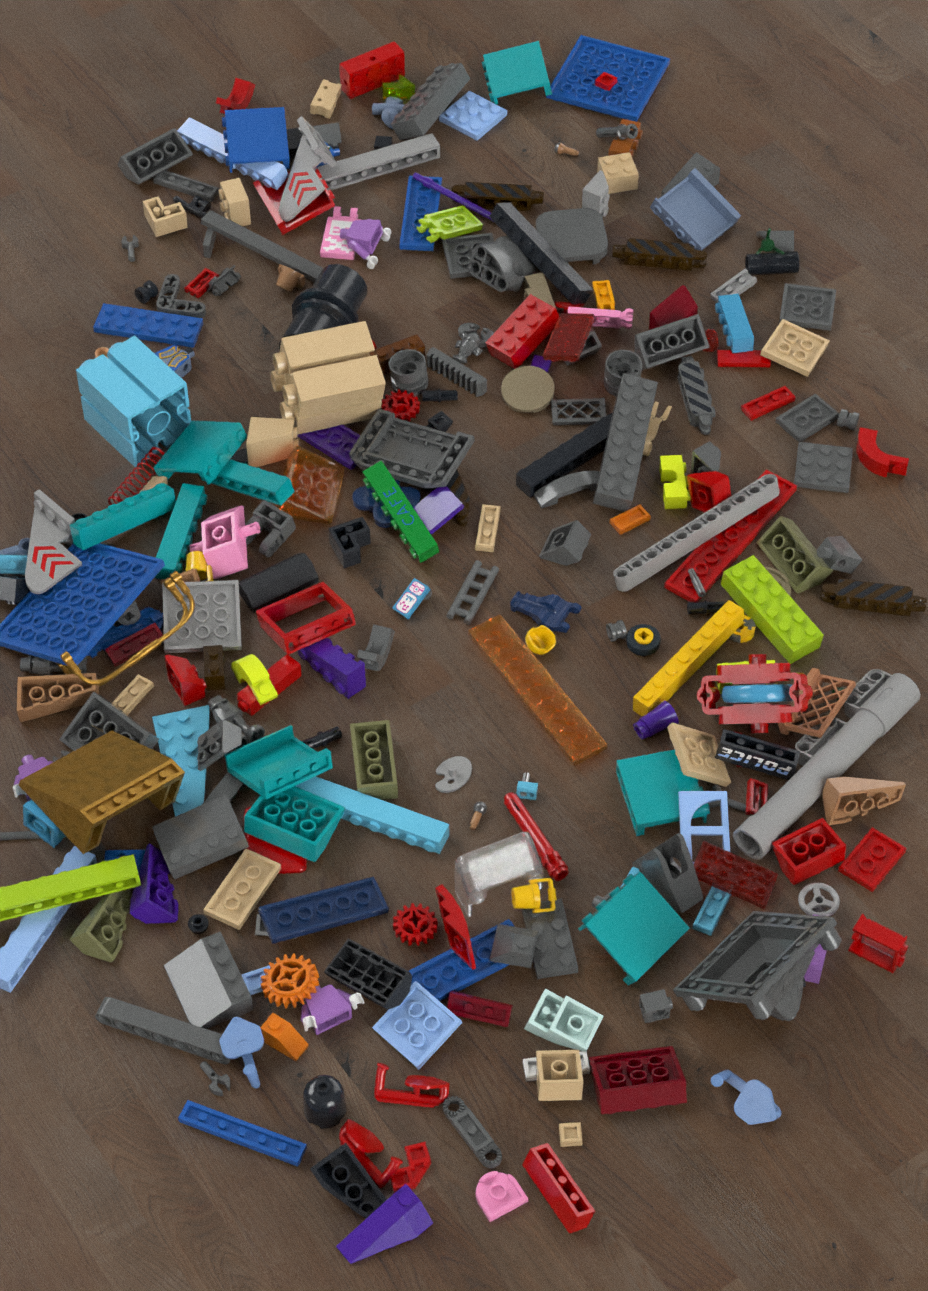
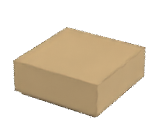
[559,1122,583,1147]

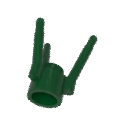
[756,228,784,255]

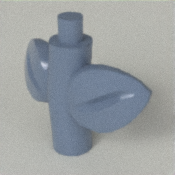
[372,97,405,129]

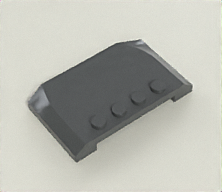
[349,409,475,488]

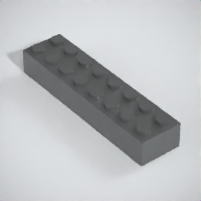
[593,373,658,512]

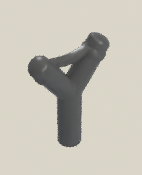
[708,784,746,812]

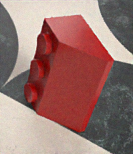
[772,818,846,885]

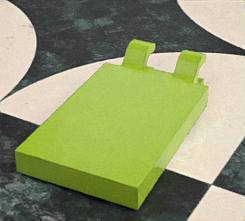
[416,205,483,243]

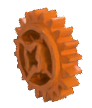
[261,954,319,1008]

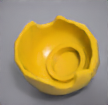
[525,625,556,655]

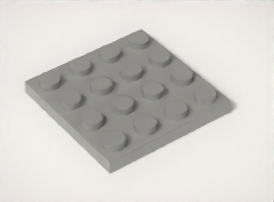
[162,580,242,653]

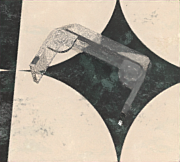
[455,832,544,917]

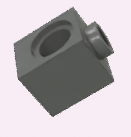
[639,989,673,1023]

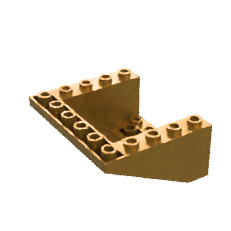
[19,731,185,854]

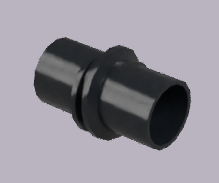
[279,264,368,350]

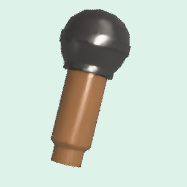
[470,801,487,830]

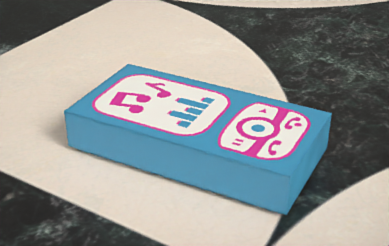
[392,578,431,619]

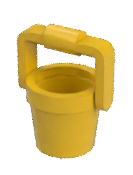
[185,551,213,581]
[511,878,557,913]

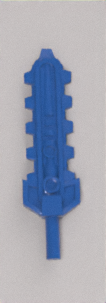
[87,607,164,658]

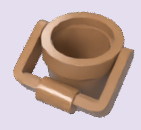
[276,264,305,292]

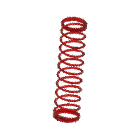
[108,447,165,505]

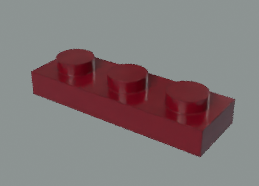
[105,623,163,667]
[447,991,513,1027]

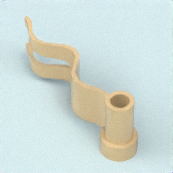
[643,402,672,456]

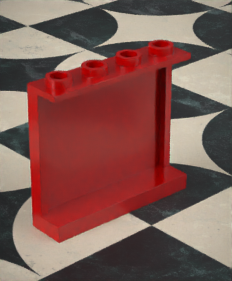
[253,168,335,235]

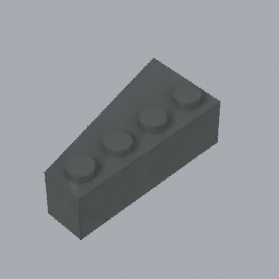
[661,152,720,197]

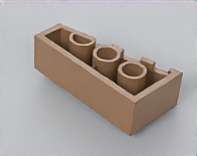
[17,673,99,722]

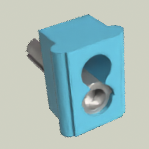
[516,772,538,800]

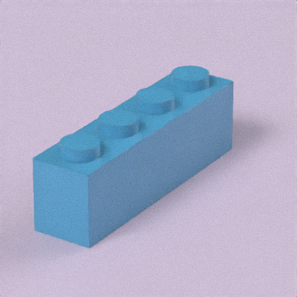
[715,294,754,353]

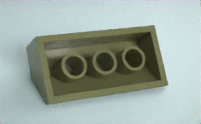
[756,516,833,594]
[350,720,398,800]

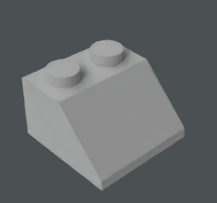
[582,170,610,218]

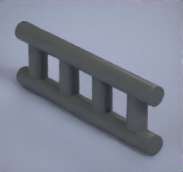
[446,560,499,625]

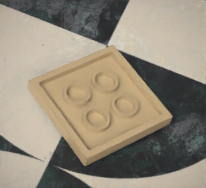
[760,319,830,377]
[667,723,731,787]

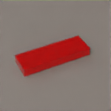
[717,350,771,367]
[741,386,795,421]

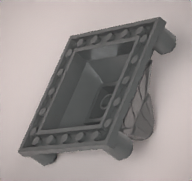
[673,911,842,1021]

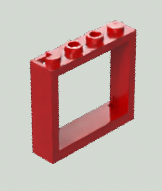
[256,582,356,655]

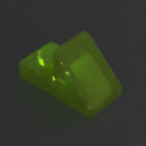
[383,75,415,99]

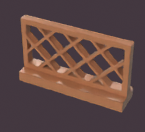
[778,668,856,738]

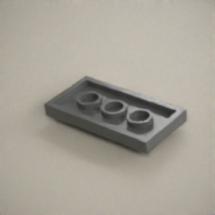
[521,898,578,979]

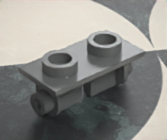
[207,265,241,296]

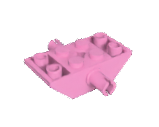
[189,505,261,580]

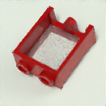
[848,914,909,973]

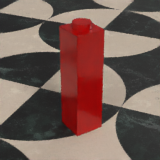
[237,654,302,716]

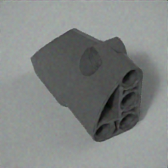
[468,236,536,292]

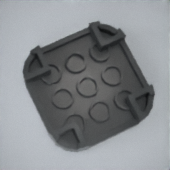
[536,208,608,264]

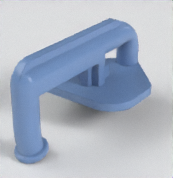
[219,1017,264,1089]
[711,1070,781,1125]

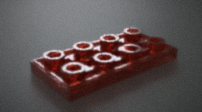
[543,313,595,362]
[694,841,778,909]

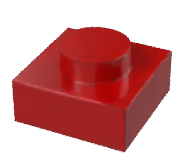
[595,72,617,91]

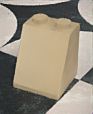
[246,417,299,467]

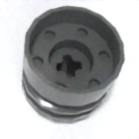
[389,349,429,396]
[603,349,642,396]

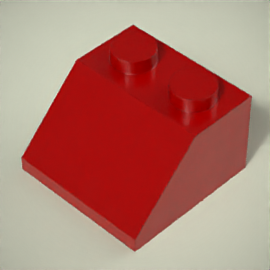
[687,471,732,512]
[164,655,207,706]

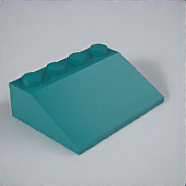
[244,786,345,862]

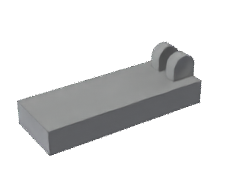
[710,269,757,303]

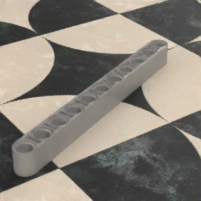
[613,474,780,592]

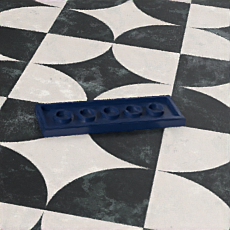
[258,877,389,944]

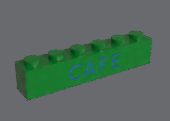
[362,460,439,563]

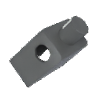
[817,536,862,574]

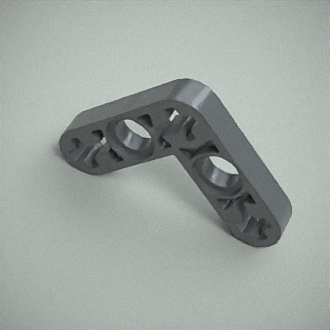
[156,274,206,318]

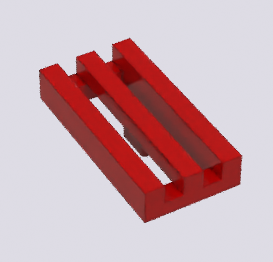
[185,268,219,299]
[745,778,768,815]

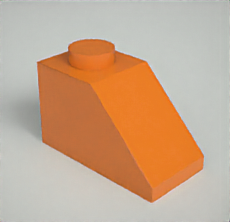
[260,1013,309,1061]

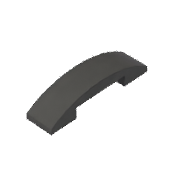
[534,471,600,509]

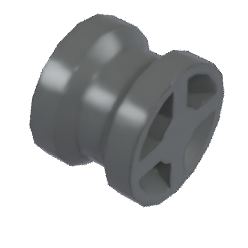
[606,620,627,642]

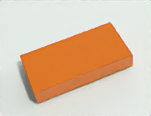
[610,504,651,535]

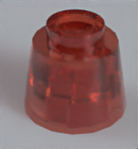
[704,329,719,352]

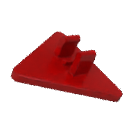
[554,301,584,316]

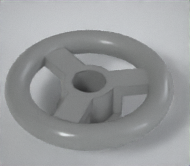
[798,883,840,917]

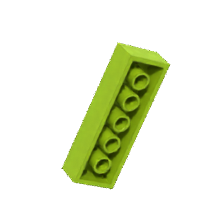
[721,555,824,664]

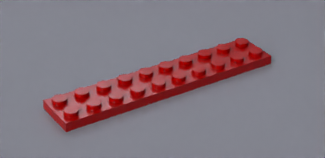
[664,469,797,602]

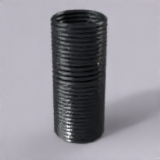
[745,251,799,276]

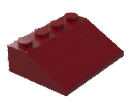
[588,1046,687,1114]

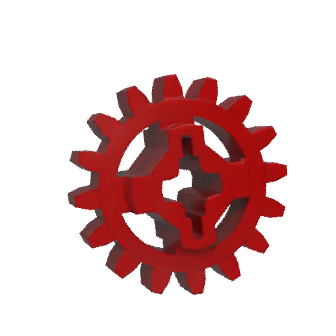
[381,390,420,422]
[393,903,438,946]

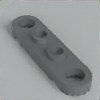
[443,1096,502,1168]

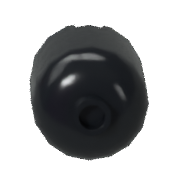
[303,1075,347,1129]

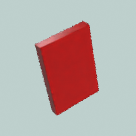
[838,827,906,892]

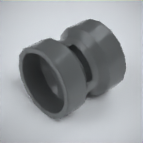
[837,409,860,431]

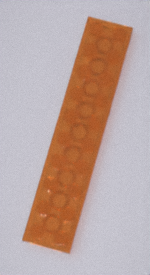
[468,614,608,766]

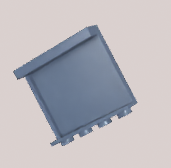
[650,168,741,251]

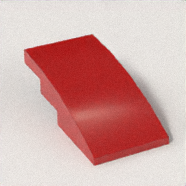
[435,884,476,970]

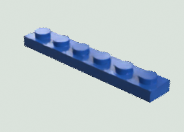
[178,1100,307,1167]

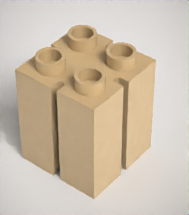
[270,321,386,434]

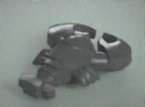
[453,323,494,364]

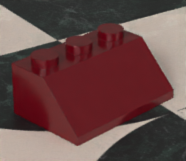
[649,285,698,330]

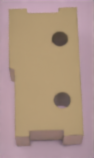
[310,79,342,119]

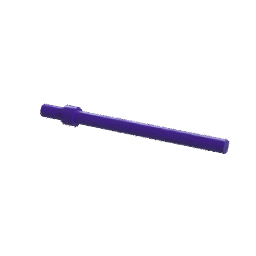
[413,172,494,222]

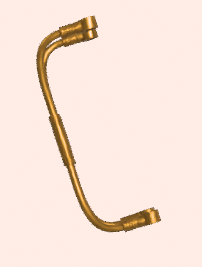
[56,571,195,687]

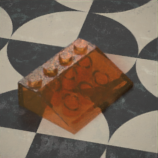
[275,445,345,524]

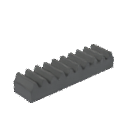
[427,347,487,397]

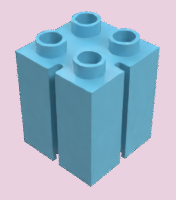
[76,335,191,467]

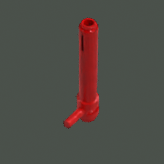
[504,792,569,881]

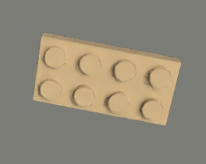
[203,849,281,930]

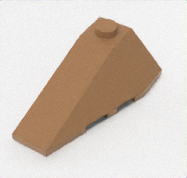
[822,777,906,825]

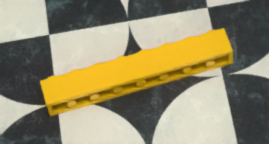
[633,600,744,717]

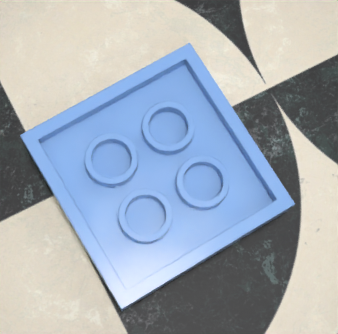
[439,91,507,141]
[372,981,462,1070]

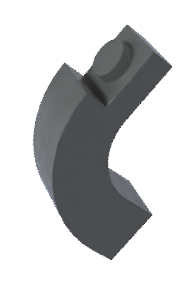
[357,624,395,671]

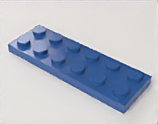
[400,176,442,251]
[93,303,203,348]
[409,919,515,1001]

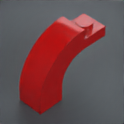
[216,78,255,114]
[856,427,909,477]

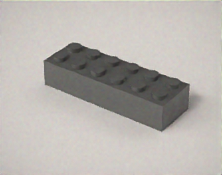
[391,63,470,140]

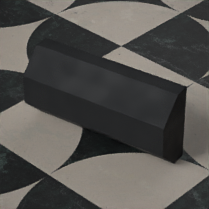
[239,553,319,613]
[324,938,412,1010]

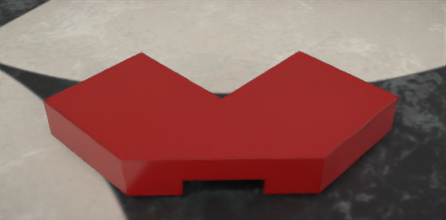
[390,1142,431,1193]

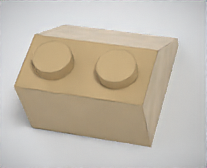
[536,1050,583,1101]

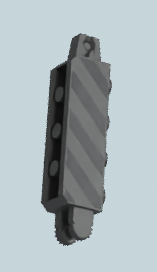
[677,356,715,435]

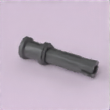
[596,124,638,139]

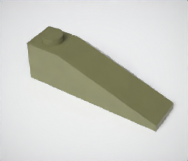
[70,888,133,962]

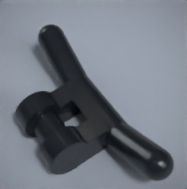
[173,195,211,218]

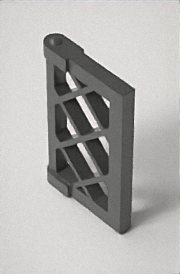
[551,398,606,425]

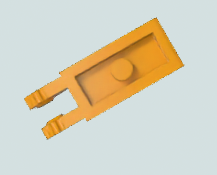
[592,280,615,310]

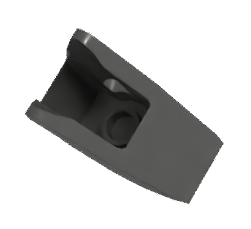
[632,833,703,913]

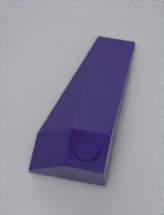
[130,844,178,924]
[336,1184,433,1264]

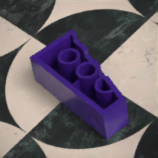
[298,638,366,699]

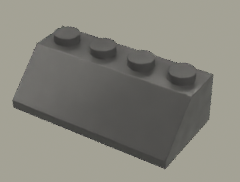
[286,123,342,153]
[118,128,193,185]
[635,314,709,370]

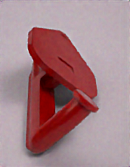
[374,1063,450,1108]
[339,1119,403,1189]

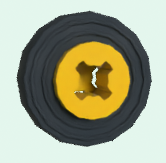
[626,624,661,656]

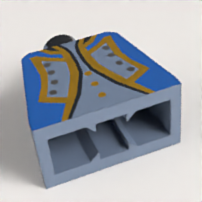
[154,345,195,378]

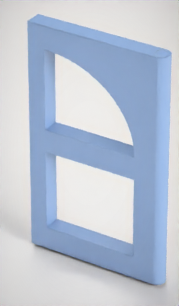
[678,791,731,871]

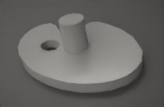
[435,756,472,793]

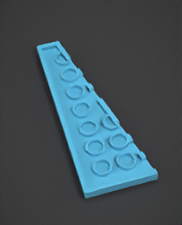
[152,705,210,816]

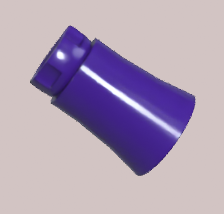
[633,700,679,740]

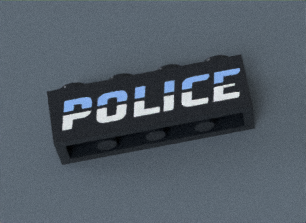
[715,729,800,780]

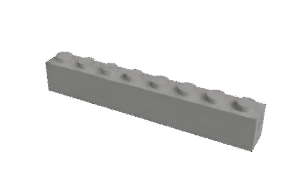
[314,133,440,190]

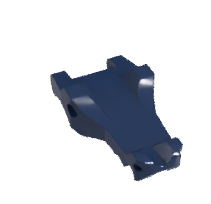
[510,591,582,633]

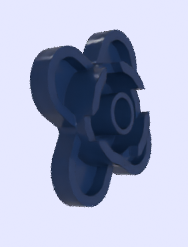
[352,479,420,528]

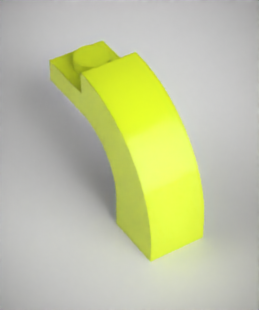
[231,654,278,705]

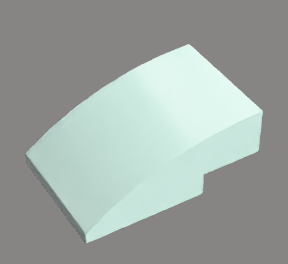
[524,989,603,1051]

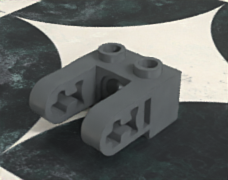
[245,500,296,557]

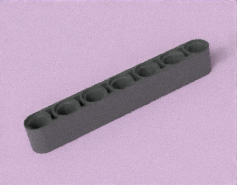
[95,997,231,1064]

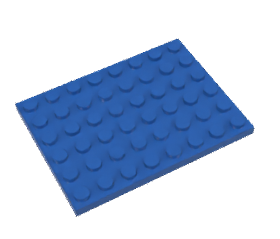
[0,543,165,666]

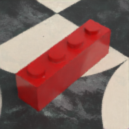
[522,1143,595,1234]

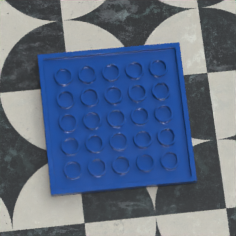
[546,35,670,122]

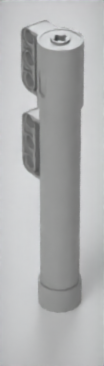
[733,669,921,860]

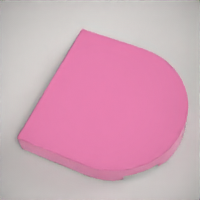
[476,1171,528,1222]

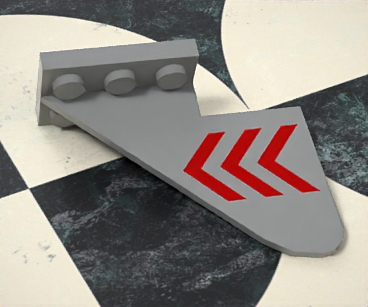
[279,116,337,222]
[25,489,82,594]

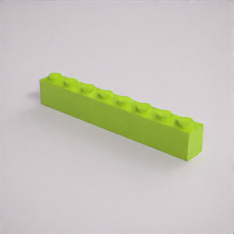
[0,854,141,921]

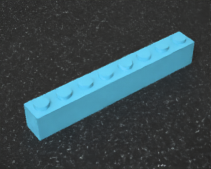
[296,776,449,854]

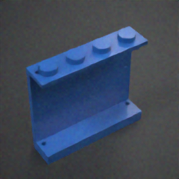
[222,107,290,173]

